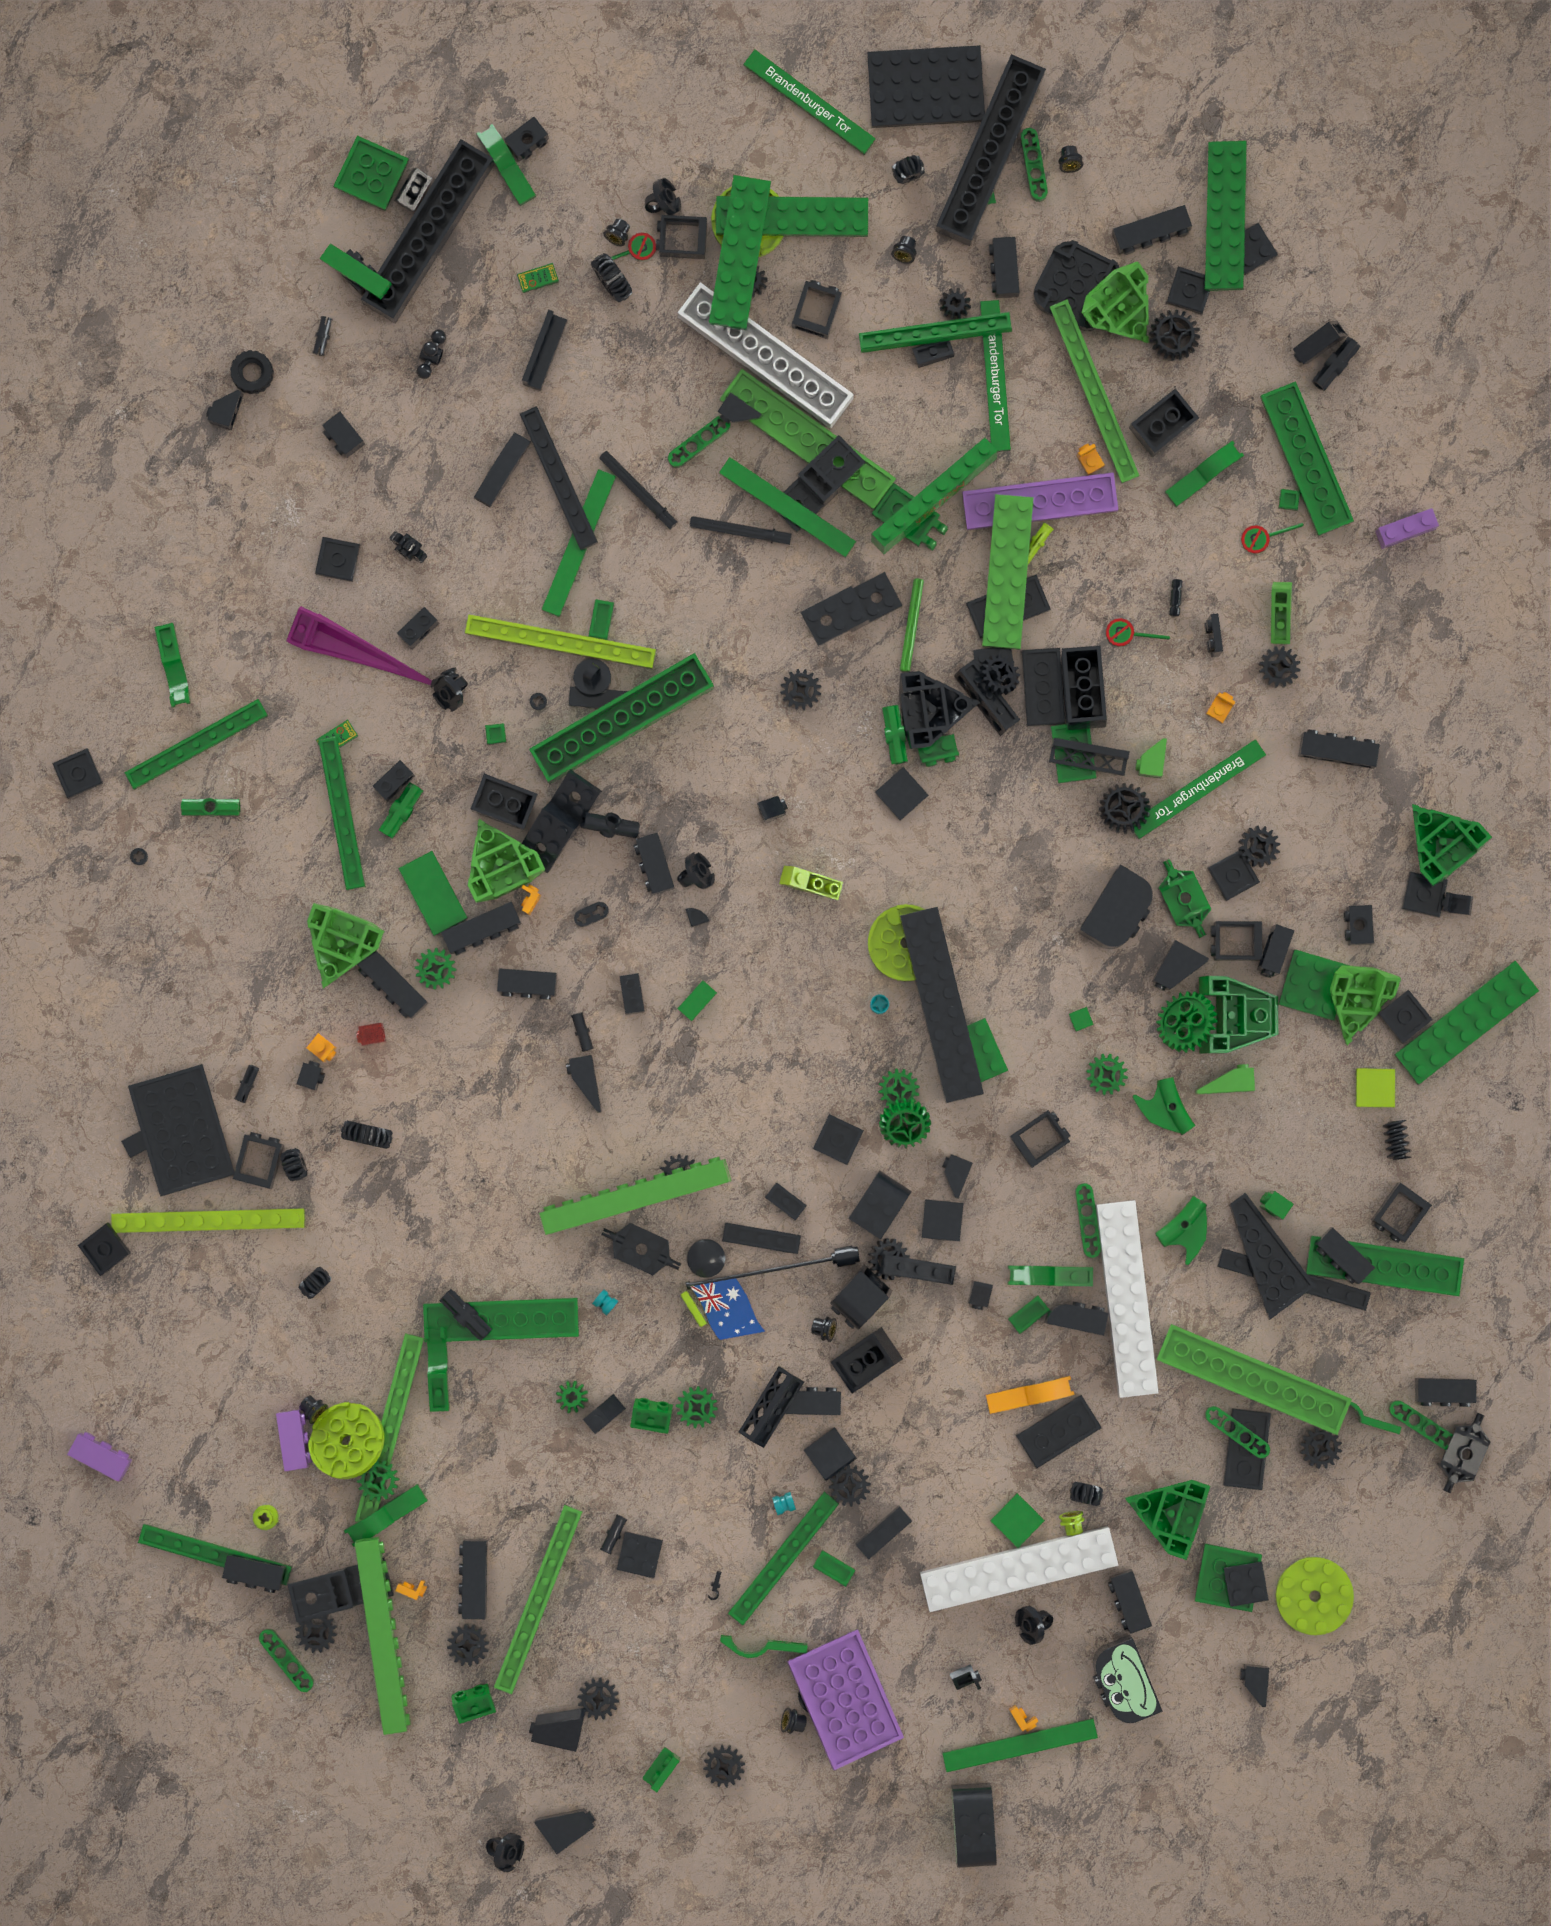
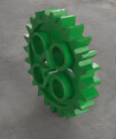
[1156,991,1218,1053]

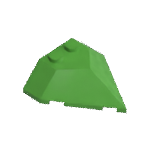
[1082,262,1149,343]
[468,819,545,903]
[307,903,385,988]
[1330,965,1401,1046]

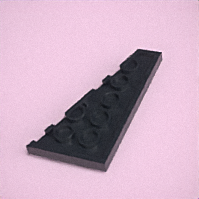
[1229,1193,1316,1320]

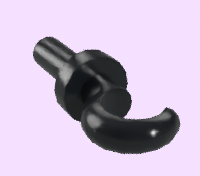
[708,1571,722,1600]

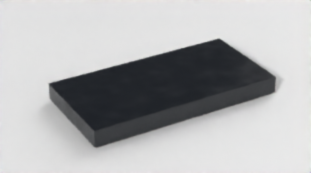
[966,574,1051,639]
[1022,648,1065,727]
[1016,1395,1102,1469]
[1223,1408,1271,1490]

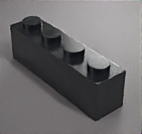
[1112,205,1192,255]
[1298,729,1380,769]
[441,901,522,956]
[357,951,428,1019]
[763,1387,841,1415]
[458,1539,488,1620]

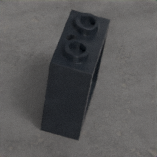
[656,215,707,259]
[792,280,842,339]
[1210,921,1262,961]
[1257,924,1295,978]
[1009,1110,1071,1168]
[233,1132,284,1189]
[1371,1182,1432,1243]

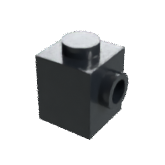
[296,1060,325,1091]

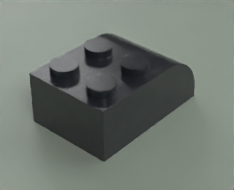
[1129,388,1199,457]
[470,773,538,830]
[848,1170,912,1240]
[1044,1301,1109,1336]

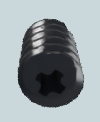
[1382,1120,1412,1160]

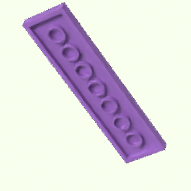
[962,472,1118,530]

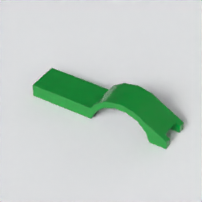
[476,124,536,206]
[1165,441,1244,507]
[154,623,191,708]
[1007,1265,1093,1287]
[424,1327,450,1412]
[1350,1402,1402,1435]
[344,1484,428,1547]
[720,1635,808,1658]

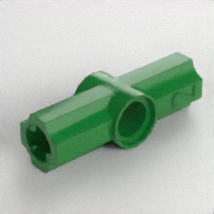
[882,705,908,765]
[379,782,424,839]
[181,798,241,817]

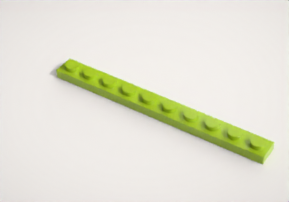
[465,614,656,669]
[111,1209,305,1233]

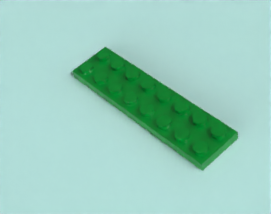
[1205,141,1247,291]
[709,175,771,330]
[716,196,868,237]
[1260,381,1354,536]
[1394,961,1539,1085]
[1306,1236,1465,1296]
[423,1298,579,1343]

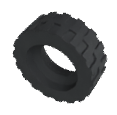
[230,350,274,394]

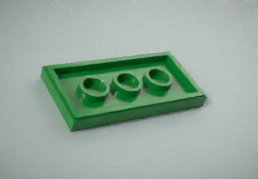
[398,851,468,936]

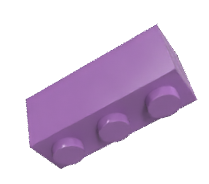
[1375,508,1439,549]
[276,1409,312,1471]
[67,1432,132,1482]

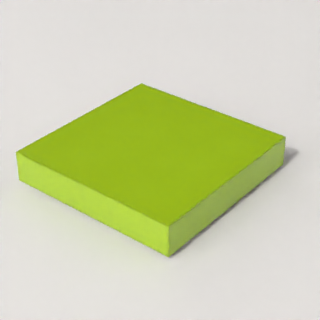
[1356,1068,1395,1108]
[680,1290,707,1327]

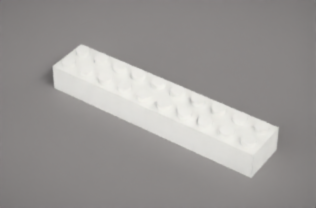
[678,282,854,429]
[1095,1200,1158,1398]
[920,1526,1119,1612]

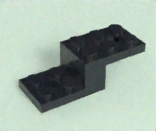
[775,435,866,533]
[800,572,902,647]
[521,769,602,874]
[287,1557,394,1622]

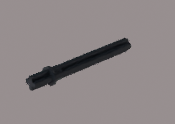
[599,451,678,530]
[690,516,792,545]

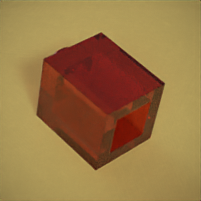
[356,1023,386,1046]

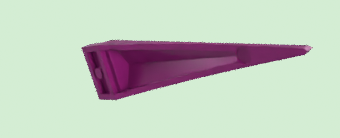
[286,606,432,685]

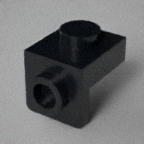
[1442,892,1473,916]
[950,1664,982,1690]

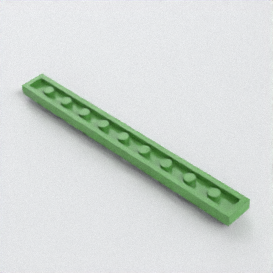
[1050,299,1140,483]
[355,1333,424,1522]
[494,1505,583,1694]

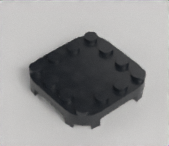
[1033,240,1120,331]

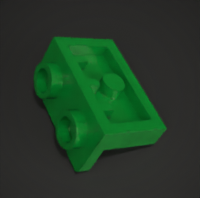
[918,734,959,767]
[630,1398,673,1434]
[451,1683,496,1724]
[643,1747,680,1793]

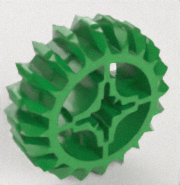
[879,1098,931,1149]

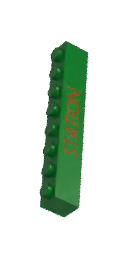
[871,438,998,555]

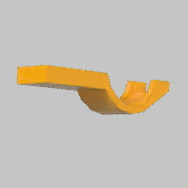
[986,1376,1075,1414]

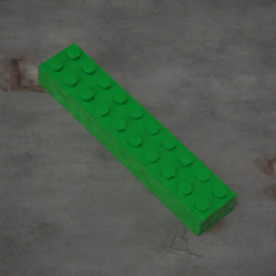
[529,653,714,784]

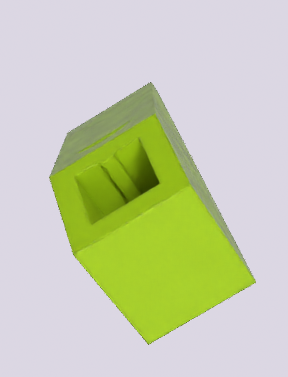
[779,866,843,900]

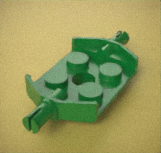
[1158,859,1211,938]

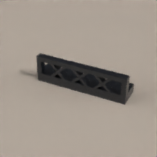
[522,309,567,391]
[954,659,1020,736]
[1049,738,1130,776]
[738,1366,804,1448]

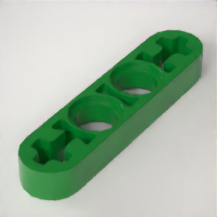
[1020,128,1048,202]
[668,415,730,468]
[1075,1183,1101,1258]
[1389,1400,1453,1450]
[1205,1406,1270,1458]
[259,1629,314,1692]

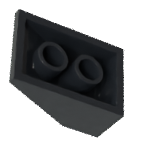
[831,1327,903,1394]

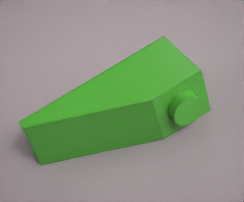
[1271,582,1292,644]
[1195,1064,1255,1095]

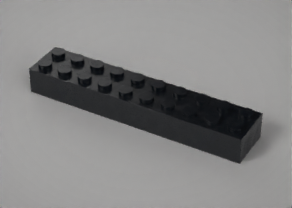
[935,54,1046,246]
[361,139,495,324]
[900,907,984,1104]

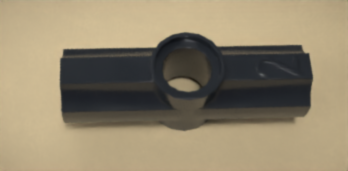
[1312,337,1361,391]
[580,812,640,838]
[439,1289,492,1341]

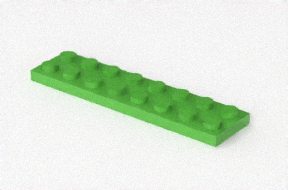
[982,494,1034,650]

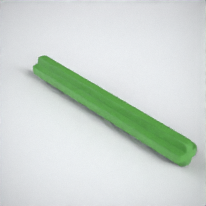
[900,578,924,672]

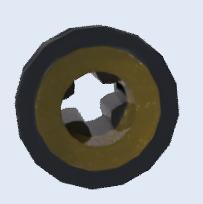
[1058,145,1084,173]
[603,219,630,247]
[891,236,917,264]
[811,1316,837,1342]
[299,1395,328,1424]
[781,1707,807,1734]

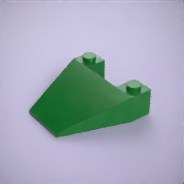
[1199,976,1279,1054]

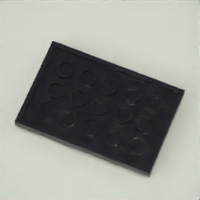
[867,45,985,128]
[128,1064,234,1197]

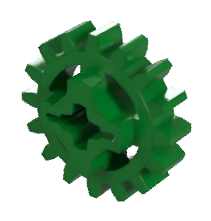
[414,948,457,990]
[1086,1054,1128,1095]
[878,1069,920,1106]
[676,1386,718,1428]
[357,1459,400,1501]

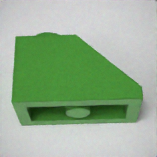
[1135,738,1167,779]

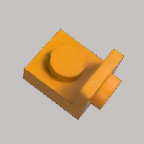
[1077,444,1105,475]
[1206,692,1235,723]
[521,884,541,915]
[307,1033,337,1062]
[395,1580,427,1600]
[1009,1705,1038,1732]

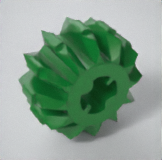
[556,1381,588,1413]

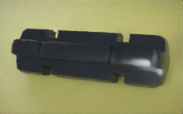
[1169,579,1183,617]

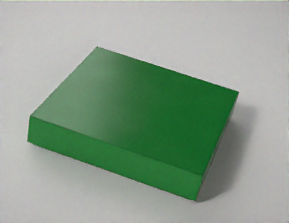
[990,1493,1045,1548]

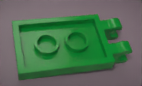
[872,483,948,551]

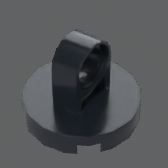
[645,178,681,215]
[573,659,611,697]
[431,674,468,712]
[677,852,715,890]
[1015,1605,1053,1645]
[486,1833,524,1873]

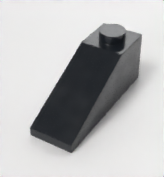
[566,1055,602,1113]

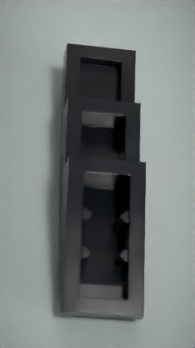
[474,432,531,507]

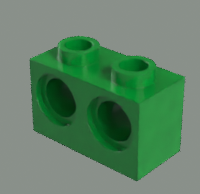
[1259,1191,1294,1220]

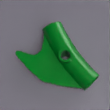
[1132,1077,1196,1135]
[1155,1196,1207,1265]

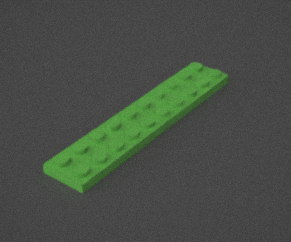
[720,369,896,510]
[1157,1324,1352,1435]

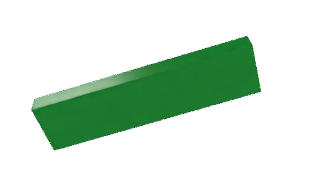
[319,243,392,299]

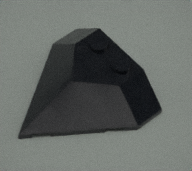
[899,671,980,749]

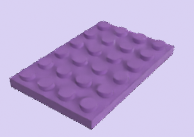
[787,1630,904,1770]

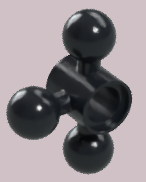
[416,329,446,379]

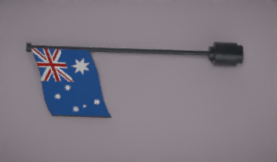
[686,1245,860,1340]

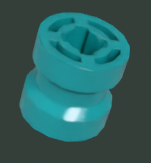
[870,994,889,1014]
[592,1289,619,1316]
[772,1492,796,1515]

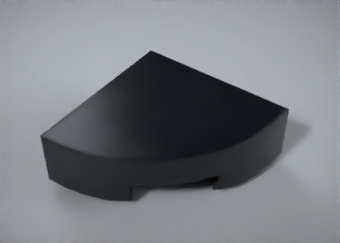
[685,908,710,927]

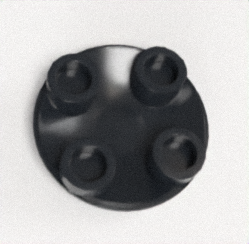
[687,1239,725,1278]

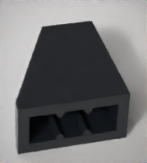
[1293,320,1348,365]
[1152,940,1209,991]
[529,1708,586,1752]
[534,1808,596,1854]

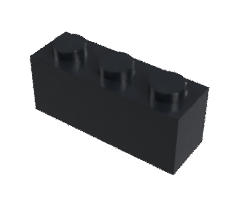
[989,237,1020,299]
[634,832,675,895]
[497,968,557,1000]
[1315,1227,1375,1284]
[1415,1378,1477,1407]
[855,1505,912,1560]
[222,1553,286,1593]
[1108,1569,1152,1634]

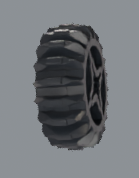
[591,253,632,302]
[1149,310,1200,361]
[1099,783,1151,835]
[341,1120,393,1149]

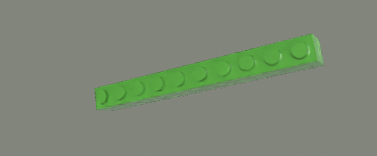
[539,1157,732,1235]
[355,1537,411,1735]

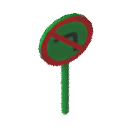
[611,232,656,261]
[1241,523,1304,554]
[1106,618,1170,647]

